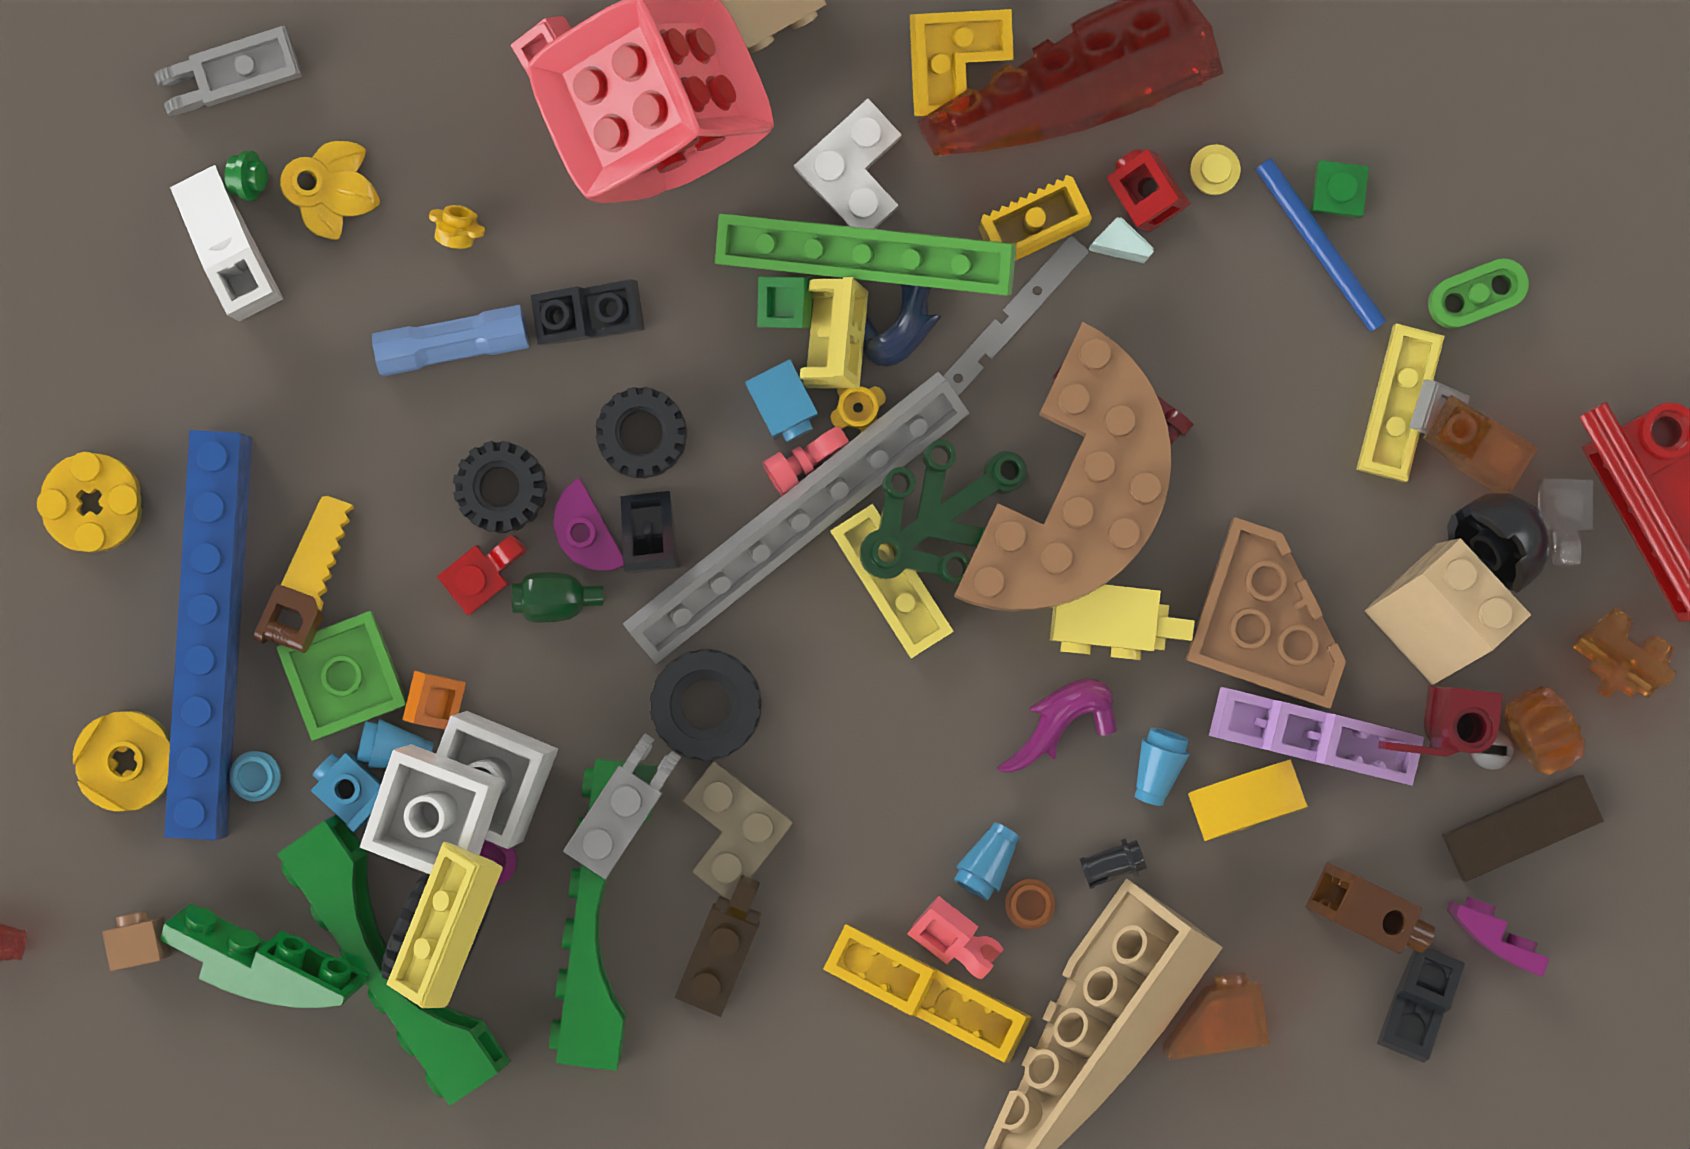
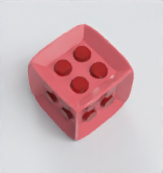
[528,0,774,203]

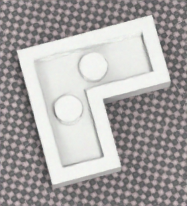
[794,98,902,229]

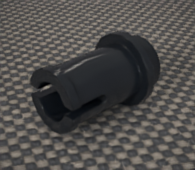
[1079,838,1147,889]

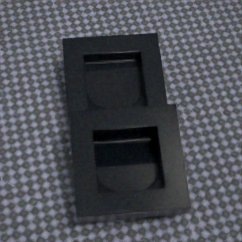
[1377,948,1465,1063]

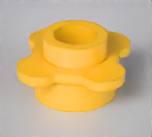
[429,205,485,249]
[831,386,886,433]

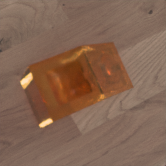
[1423,395,1538,493]

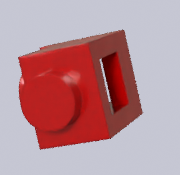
[1106,149,1191,232]

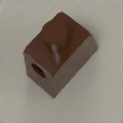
[1305,862,1435,954]

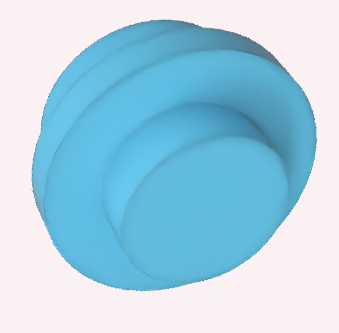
[230,751,281,802]

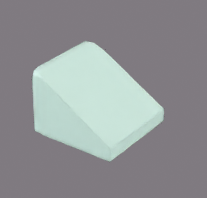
[1089,217,1154,263]

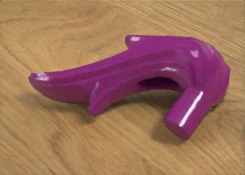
[996,678,1117,773]

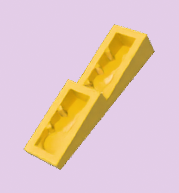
[823,924,1032,1063]

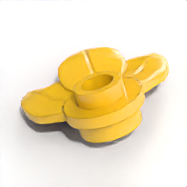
[280,141,380,240]

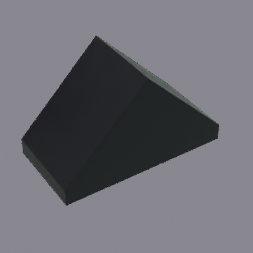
[620,491,679,574]

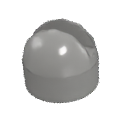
[1471,731,1514,770]

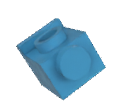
[311,752,382,832]

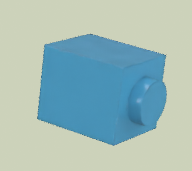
[745,359,818,442]

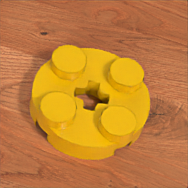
[37,452,143,553]
[73,711,170,811]

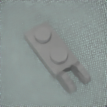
[154,26,303,116]
[563,733,681,879]

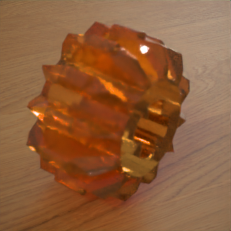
[1505,686,1585,775]

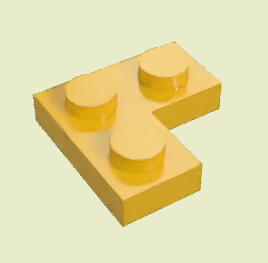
[909,9,1014,116]

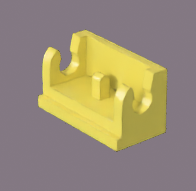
[800,277,869,389]

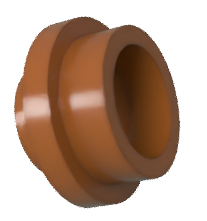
[1005,878,1055,929]

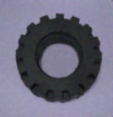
[595,387,687,478]

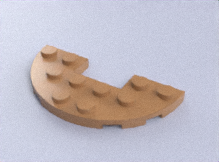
[954,322,1171,611]

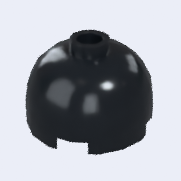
[1447,492,1550,593]

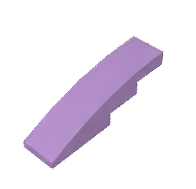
[1209,687,1424,786]

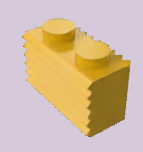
[978,175,1092,261]

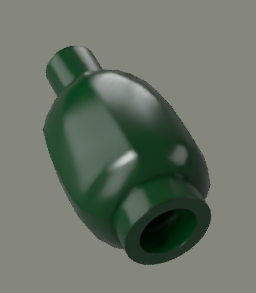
[511,572,604,623]

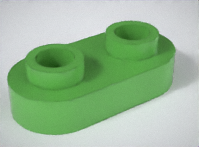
[1428,258,1529,329]

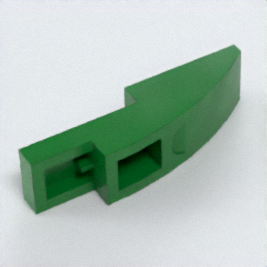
[160,903,369,1008]

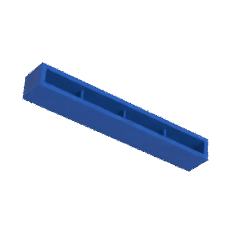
[164,430,252,840]

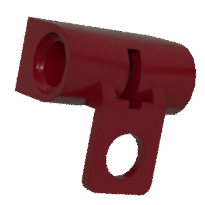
[1378,686,1503,757]

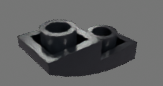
[531,279,645,345]

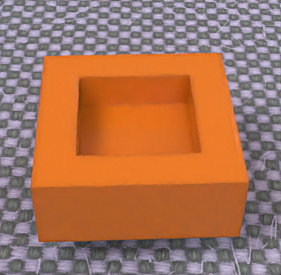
[402,671,466,729]

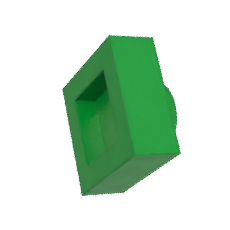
[1310,160,1369,219]
[757,277,812,328]

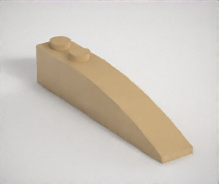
[984,878,1223,1149]

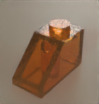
[1163,973,1270,1061]

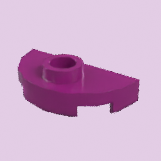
[553,477,624,571]

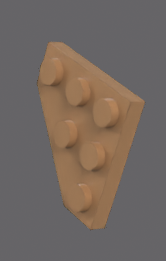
[1185,517,1346,709]

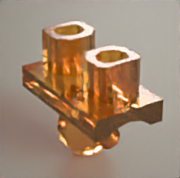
[1573,609,1676,698]

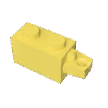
[1050,584,1195,660]

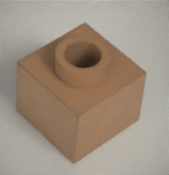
[102,911,171,971]

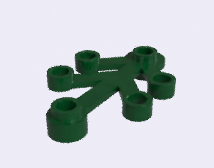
[859,440,1027,584]

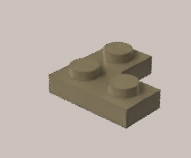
[683,761,793,900]

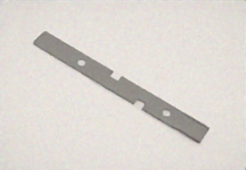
[943,236,1089,396]

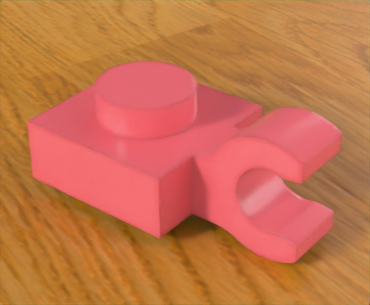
[907,896,1004,979]

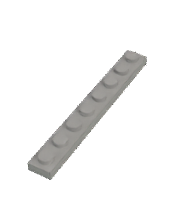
[623,372,970,664]

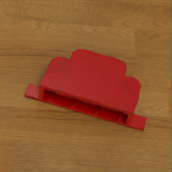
[1579,402,1690,622]

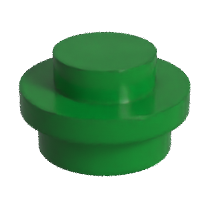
[225,151,268,201]

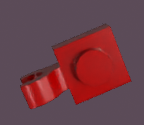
[436,535,528,616]

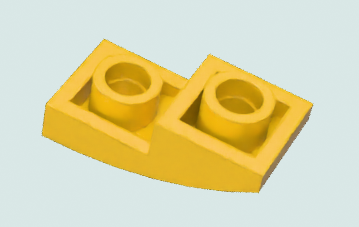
[1188,759,1308,841]

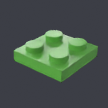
[276,611,407,741]

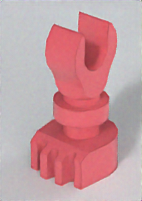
[762,426,849,497]

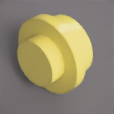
[1190,144,1241,195]

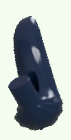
[863,284,941,367]

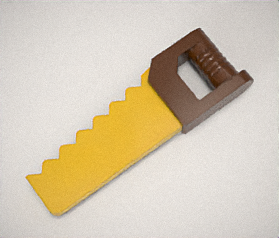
[254,496,354,653]

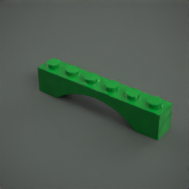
[549,758,659,1071]
[277,815,511,1106]

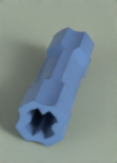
[372,305,530,377]

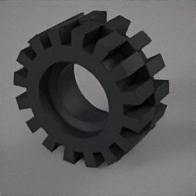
[453,441,547,533]

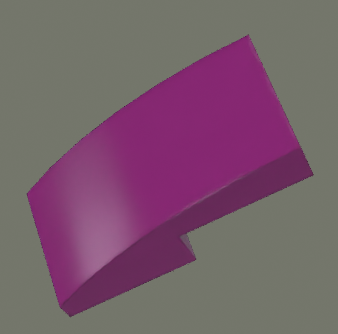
[1447,897,1550,977]

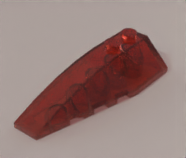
[916,0,1224,156]

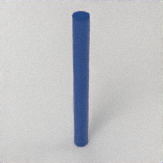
[1255,158,1387,332]

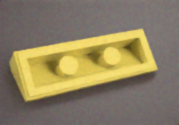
[387,842,502,1008]

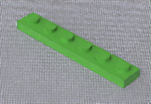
[715,213,1017,296]

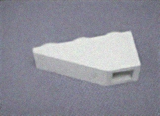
[170,165,283,322]

